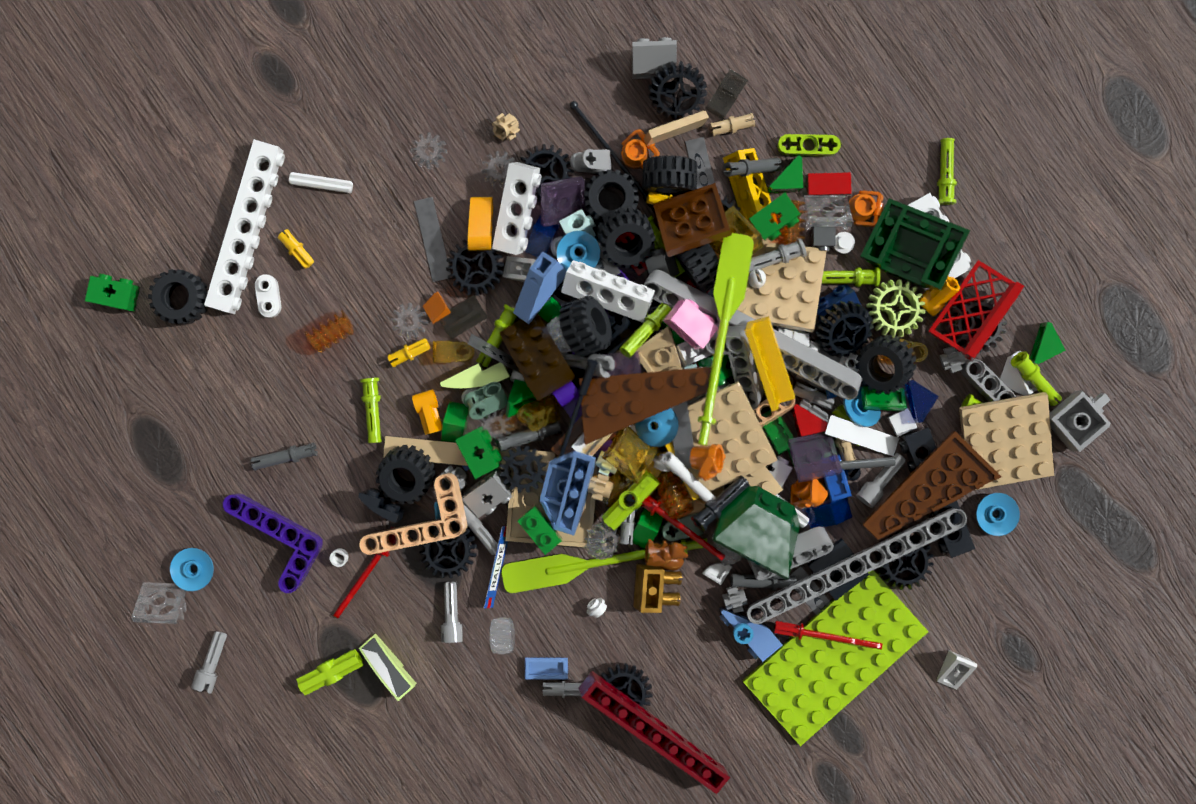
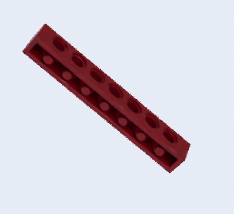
[579,671,730,794]

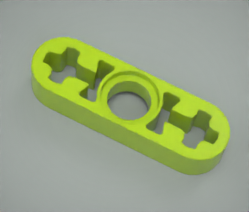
[777,134,841,156]

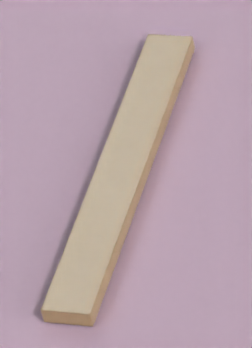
[383,436,556,472]

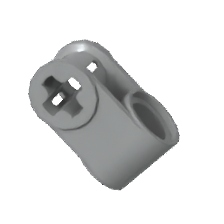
[570,149,611,175]

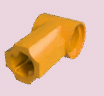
[918,276,960,317]
[412,389,442,435]

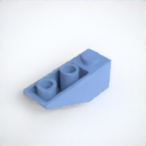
[513,252,567,324]
[719,607,782,662]

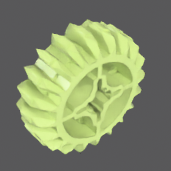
[866,279,926,338]

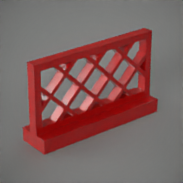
[928,260,1024,362]

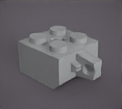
[1049,391,1111,452]

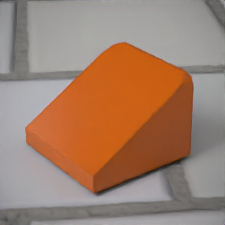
[423,291,451,324]

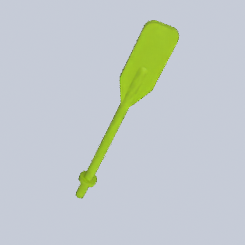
[697,233,754,446]
[502,538,707,593]

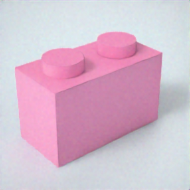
[663,299,718,349]

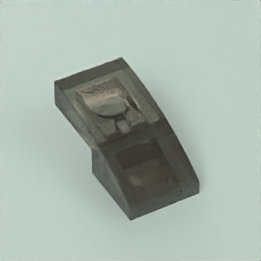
[705,69,748,120]

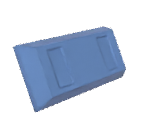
[525,658,568,679]

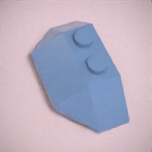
[540,451,596,536]

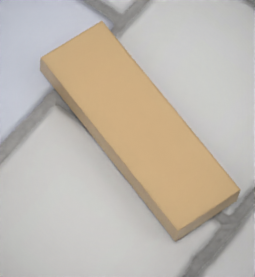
[643,111,709,146]

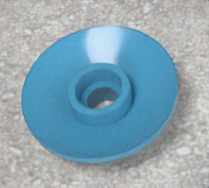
[557,231,600,270]
[843,387,881,427]
[635,408,679,447]
[976,493,1020,536]
[170,548,214,591]

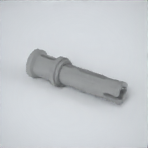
[749,238,807,273]

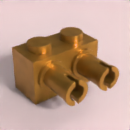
[633,564,682,613]

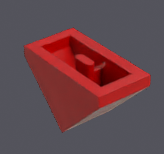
[792,404,828,440]

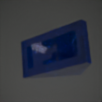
[525,213,560,257]
[905,380,939,423]
[805,497,853,529]

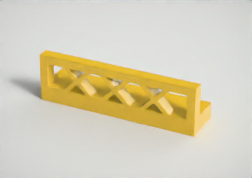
[723,148,778,238]
[745,316,795,411]

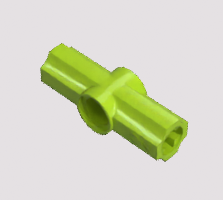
[601,470,660,530]
[296,649,363,695]

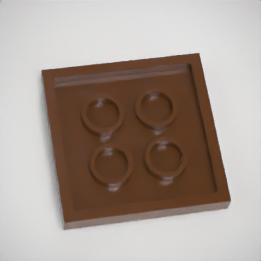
[653,183,732,257]

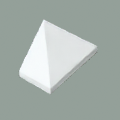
[1000,350,1037,396]

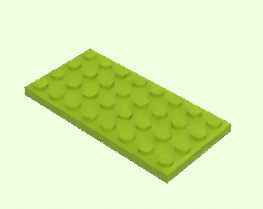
[743,570,928,746]

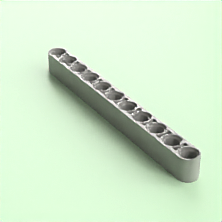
[644,270,862,400]
[747,508,967,624]

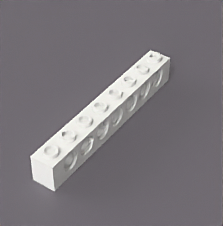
[204,140,285,314]

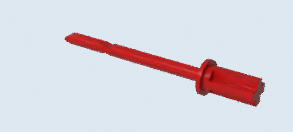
[632,496,725,561]
[333,526,397,618]
[774,621,883,650]

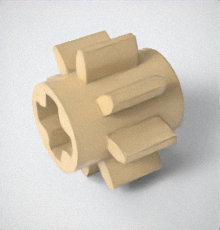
[492,113,520,141]
[588,474,613,501]

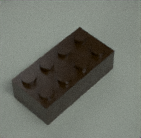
[499,313,576,401]

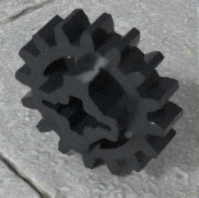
[500,446,548,493]

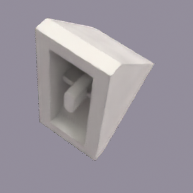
[502,256,536,282]
[937,650,977,690]

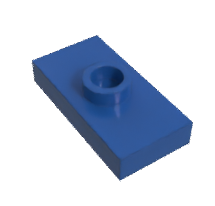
[818,454,852,502]

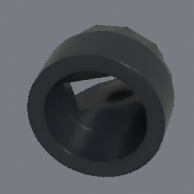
[844,469,861,481]

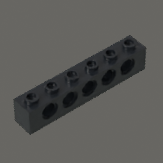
[899,427,975,558]

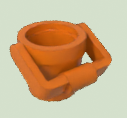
[621,129,660,170]
[846,191,884,227]
[690,444,725,481]
[790,472,828,509]

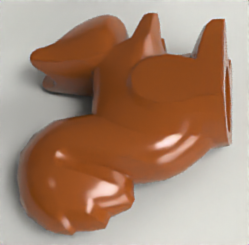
[645,539,688,571]

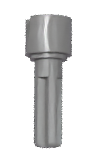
[562,353,615,378]
[856,453,906,508]
[463,503,498,555]
[441,582,463,643]
[191,631,227,693]

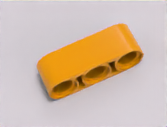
[468,197,493,250]

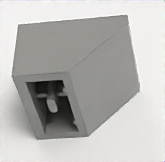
[631,37,677,79]

